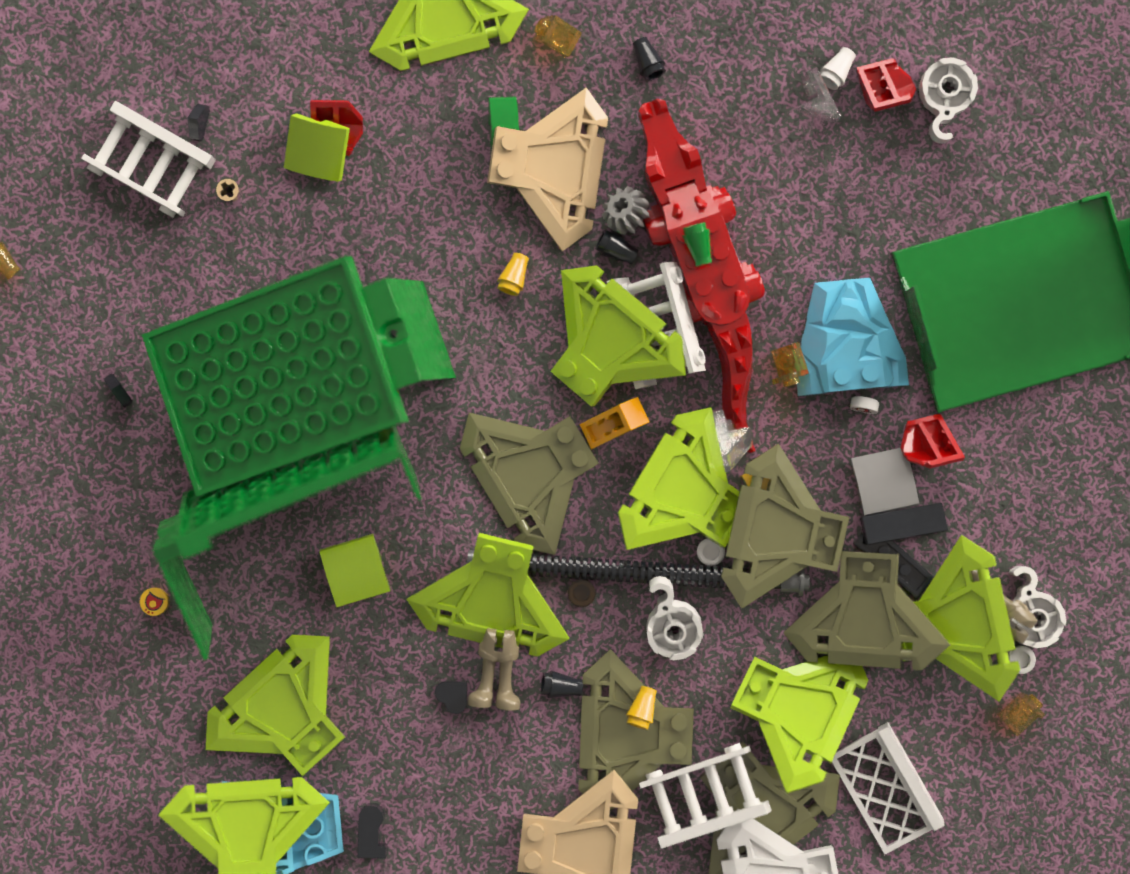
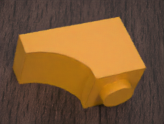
[579,397,650,449]

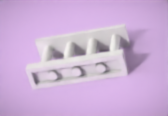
[81,101,216,218]
[606,262,706,389]
[639,743,772,849]

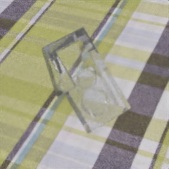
[796,67,841,124]
[712,410,753,472]

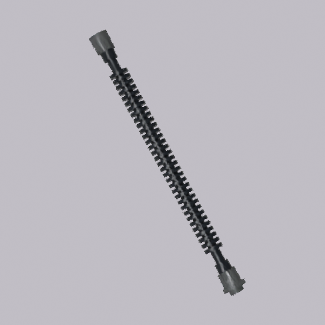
[467,550,810,596]

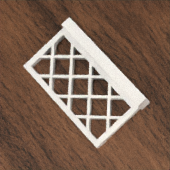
[832,722,945,854]

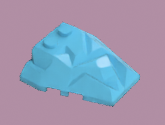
[795,278,909,396]

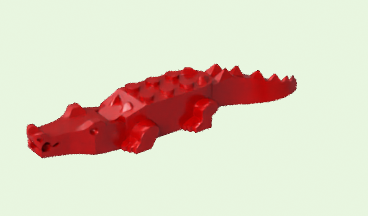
[638,99,765,453]

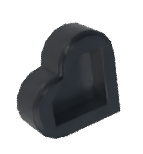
[187,104,210,141]
[104,373,133,408]
[435,681,467,714]

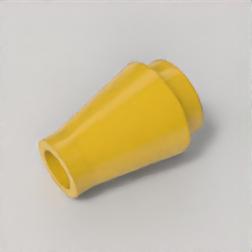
[497,252,529,296]
[626,686,657,730]

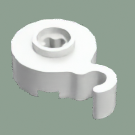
[919,58,978,144]
[1009,566,1066,648]
[646,576,703,660]

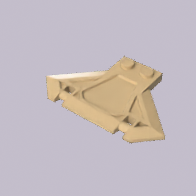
[487,88,608,251]
[517,770,638,874]

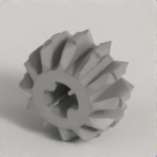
[602,186,650,236]

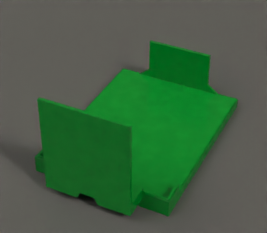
[891,191,1130,413]
[142,256,456,497]
[153,426,422,661]

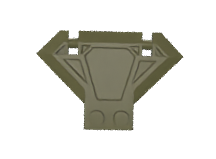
[460,413,599,555]
[721,444,849,609]
[784,551,951,670]
[578,649,694,812]
[699,742,840,874]

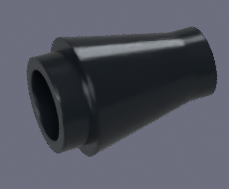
[632,37,666,81]
[595,230,639,264]
[541,670,583,698]

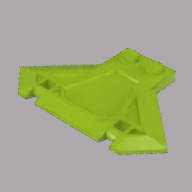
[369,0,529,71]
[551,265,686,407]
[618,407,740,550]
[406,533,570,657]
[902,535,1020,702]
[206,635,346,776]
[731,655,869,794]
[158,777,330,874]

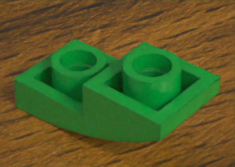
[488,96,519,155]

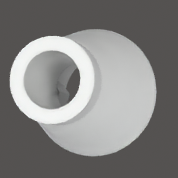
[819,47,856,90]

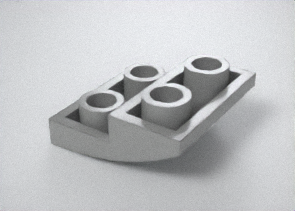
[851,448,919,516]

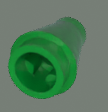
[682,222,712,266]

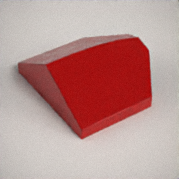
[856,58,916,112]
[310,100,363,156]
[900,413,965,469]

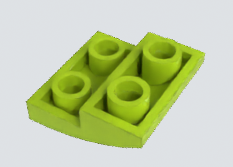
[284,113,350,182]
[319,534,390,607]

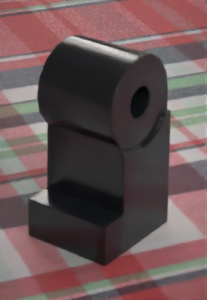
[357,803,388,858]

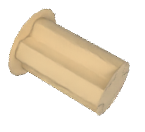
[216,179,240,202]

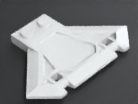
[717,809,838,874]

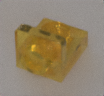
[533,15,582,57]
[771,342,809,387]
[997,692,1045,736]

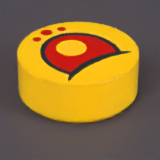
[140,588,169,616]

